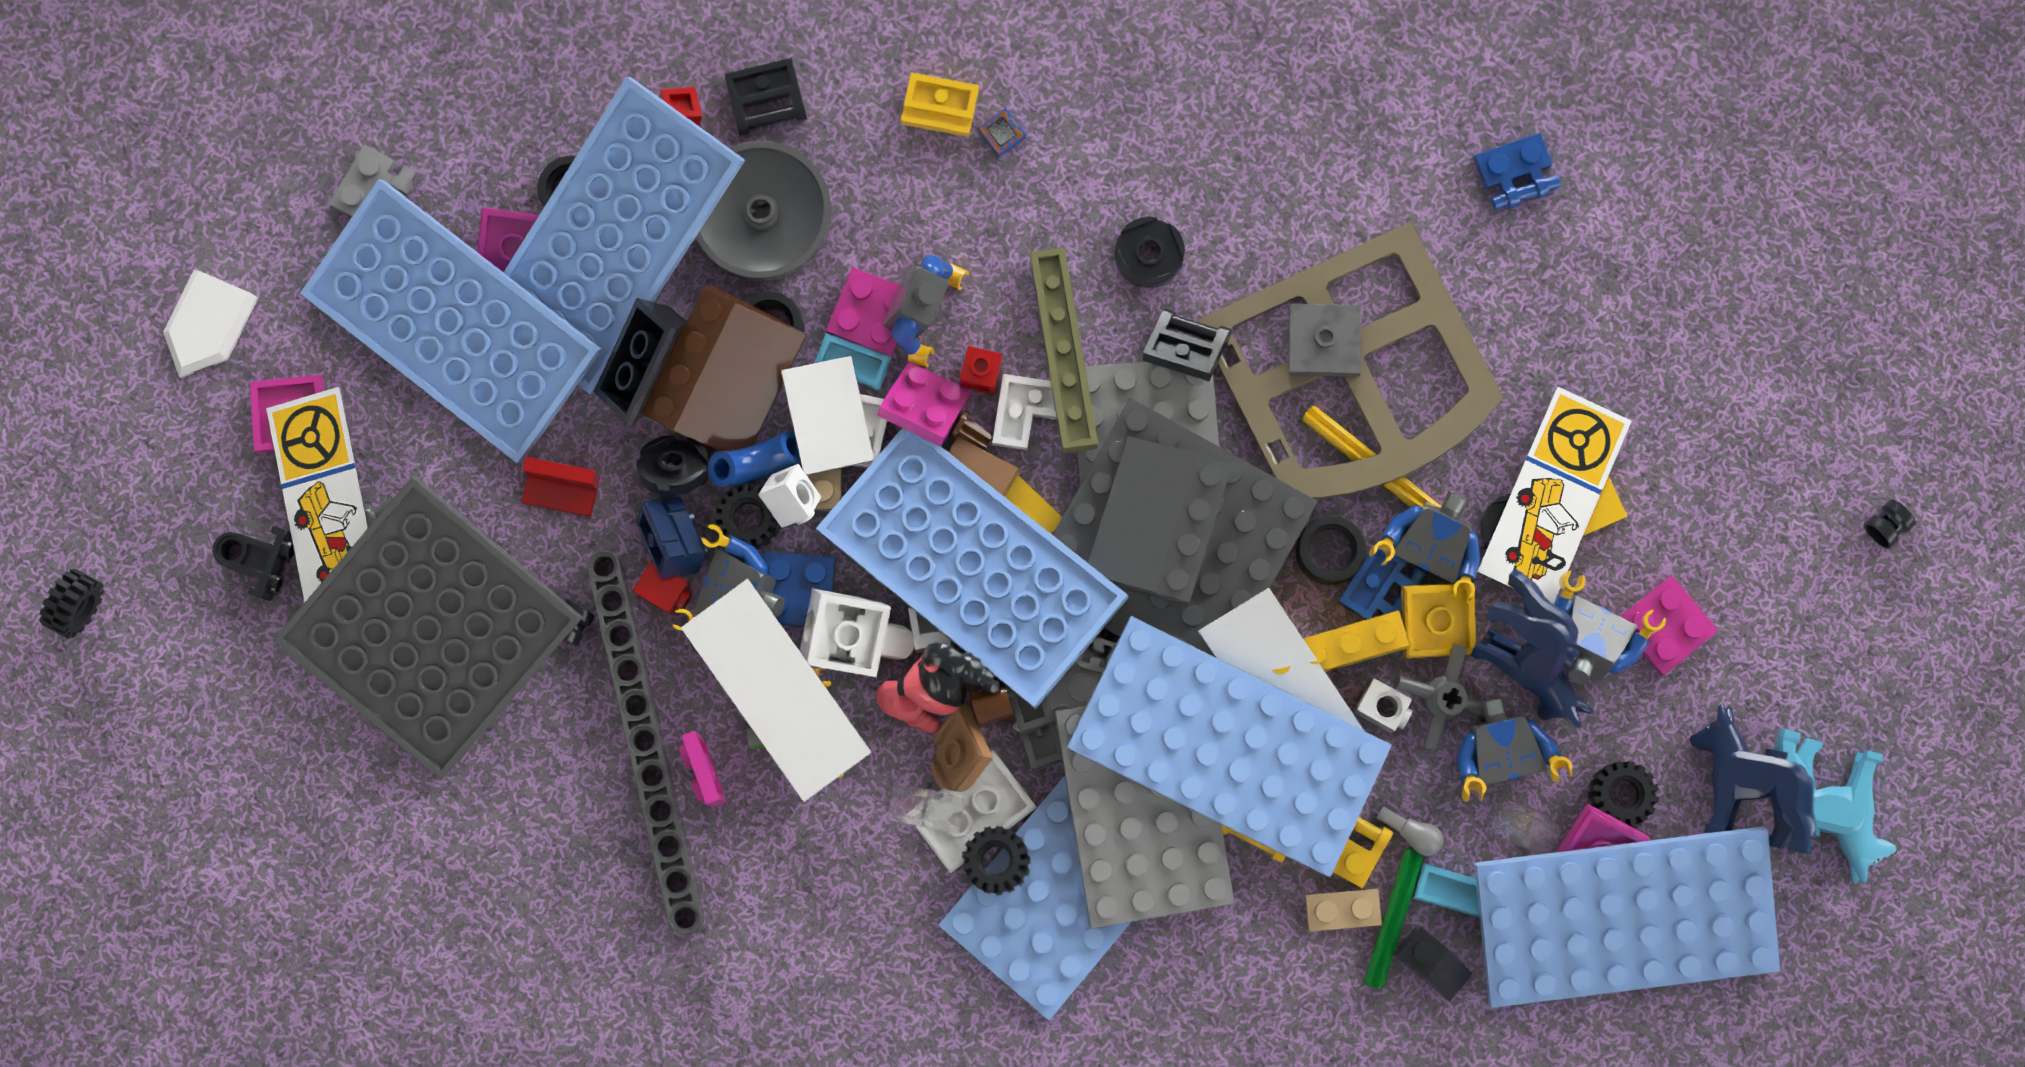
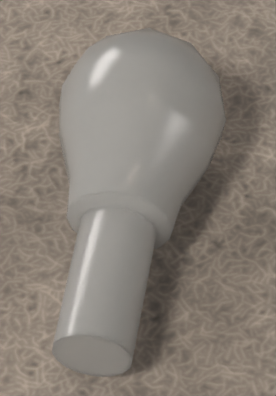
[1376,806,1444,856]

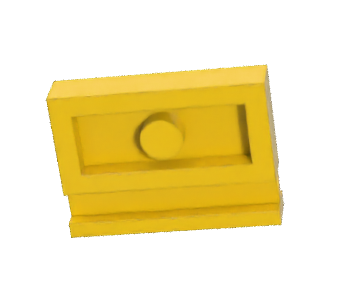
[901,72,979,137]

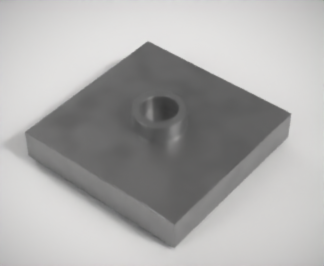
[1289,304,1361,377]

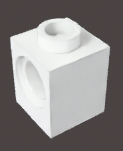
[758,464,821,528]
[1353,678,1413,733]

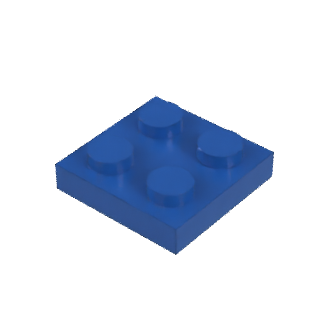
[763,552,836,627]

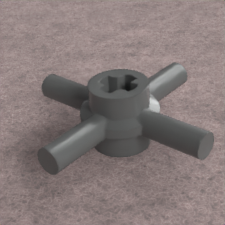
[1394,644,1485,752]

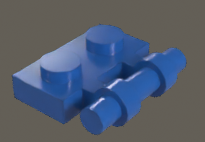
[1473,133,1561,210]
[1337,542,1427,620]

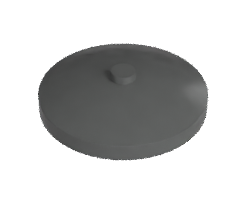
[696,141,832,281]

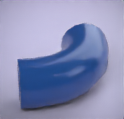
[707,431,801,487]

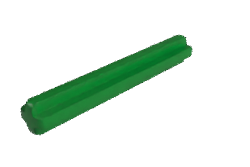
[1364,848,1424,990]

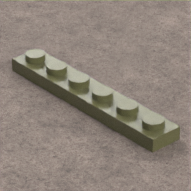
[1030,247,1098,453]

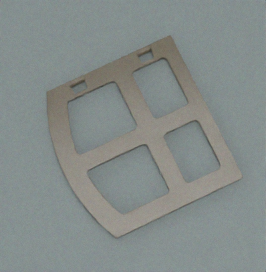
[1196,222,1504,500]

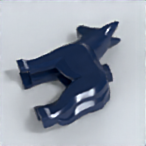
[1470,568,1593,728]
[1689,703,1816,855]

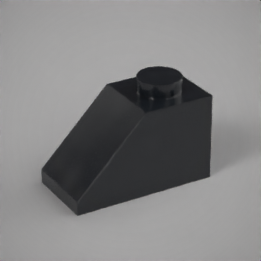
[1393,926,1472,1002]

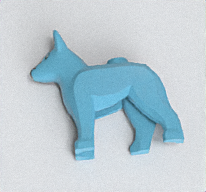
[1773,728,1897,884]

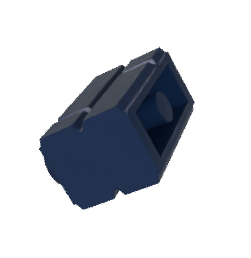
[636,496,708,579]

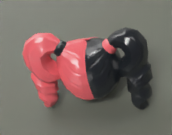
[875,642,1000,734]

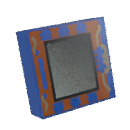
[978,108,1027,158]

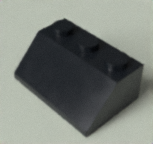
[594,298,687,425]

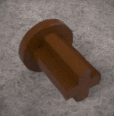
[949,409,993,450]

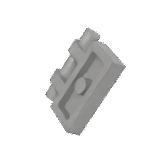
[329,144,416,218]

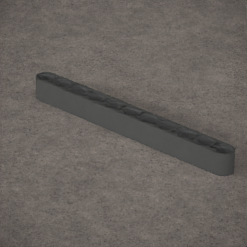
[587,550,705,934]

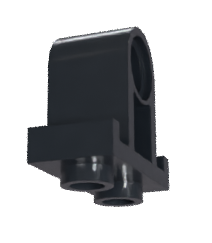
[212,526,295,602]

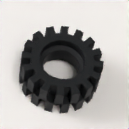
[715,483,780,549]
[39,569,104,639]
[1588,761,1659,826]
[962,826,1031,895]

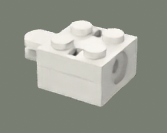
[800,588,915,677]

